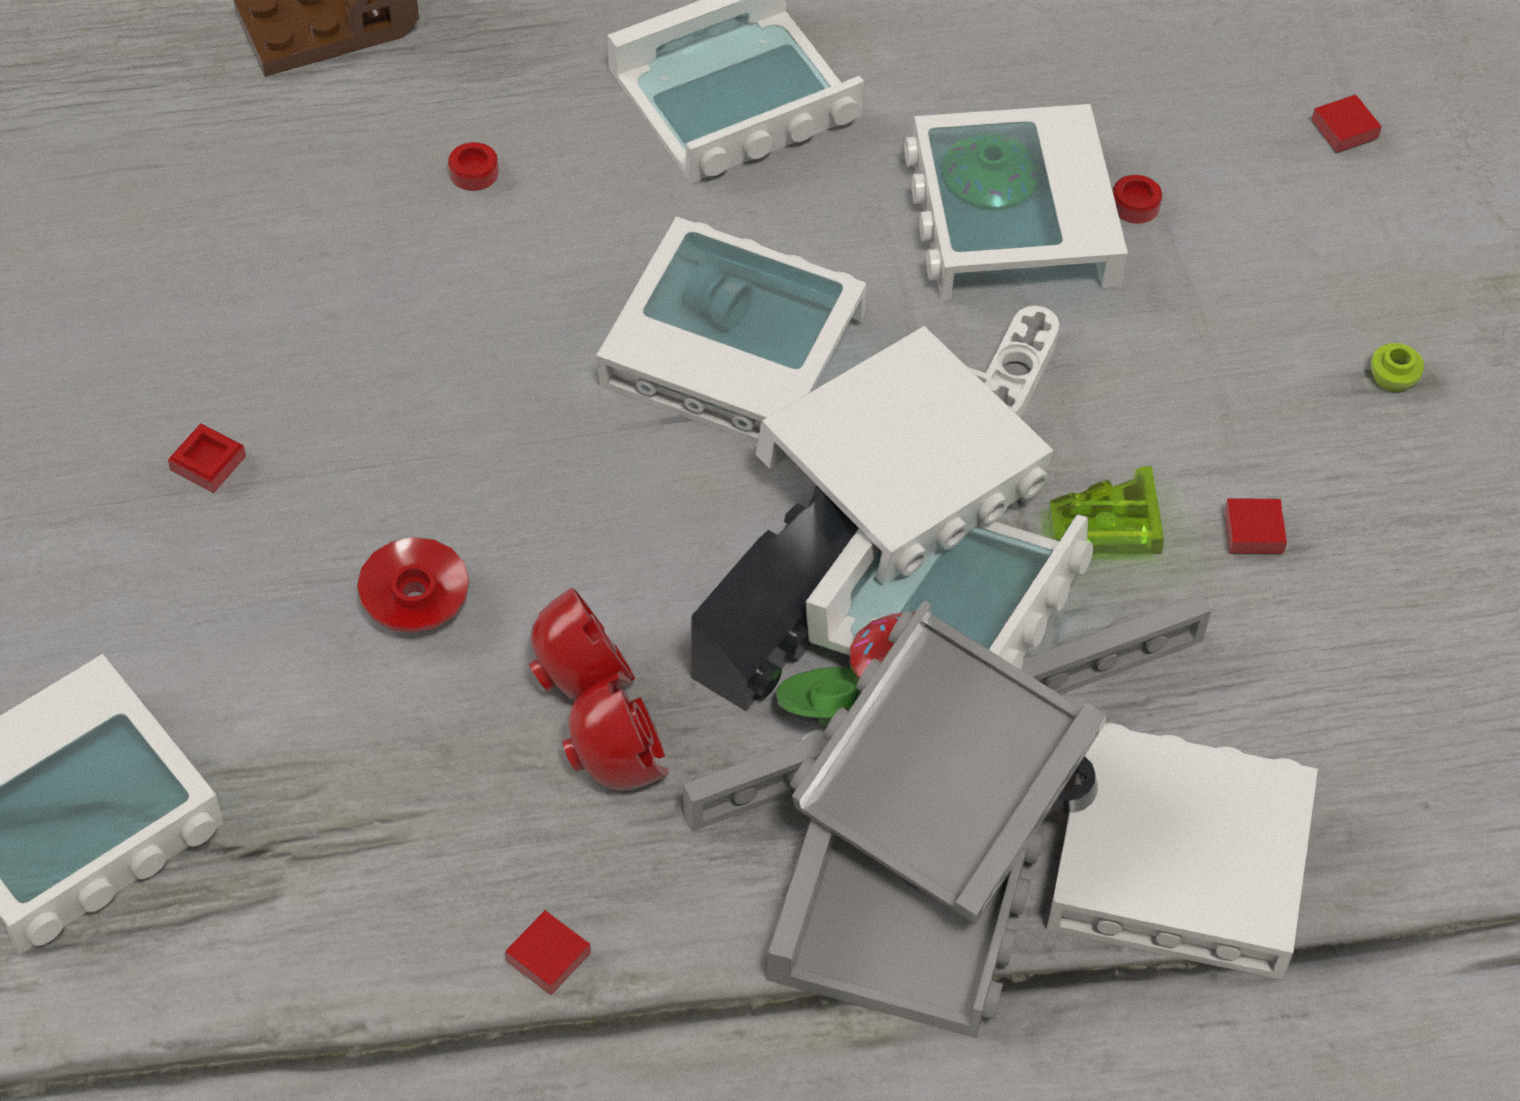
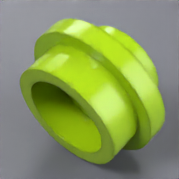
[1371,343,1424,392]

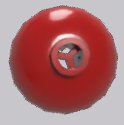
[529,587,636,700]
[563,671,669,791]

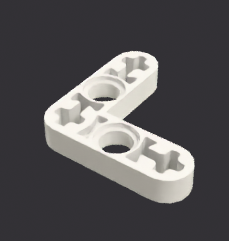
[968,305,1060,418]

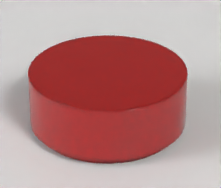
[448,142,499,191]
[1112,175,1163,224]

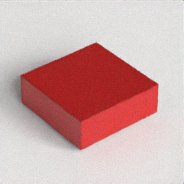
[1312,94,1382,153]
[168,423,246,493]
[1224,498,1287,554]
[505,910,591,995]

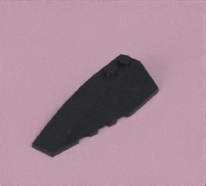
[691,486,859,711]

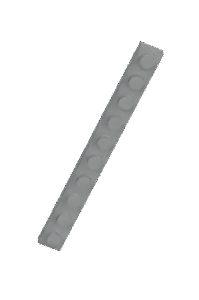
[683,594,1211,831]

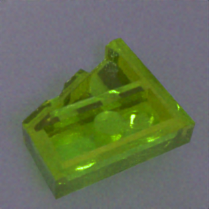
[1048,466,1164,554]

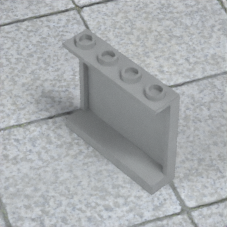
[790,600,1107,925]
[767,819,1044,1038]

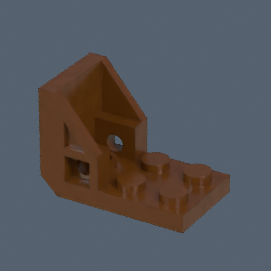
[233,0,419,77]

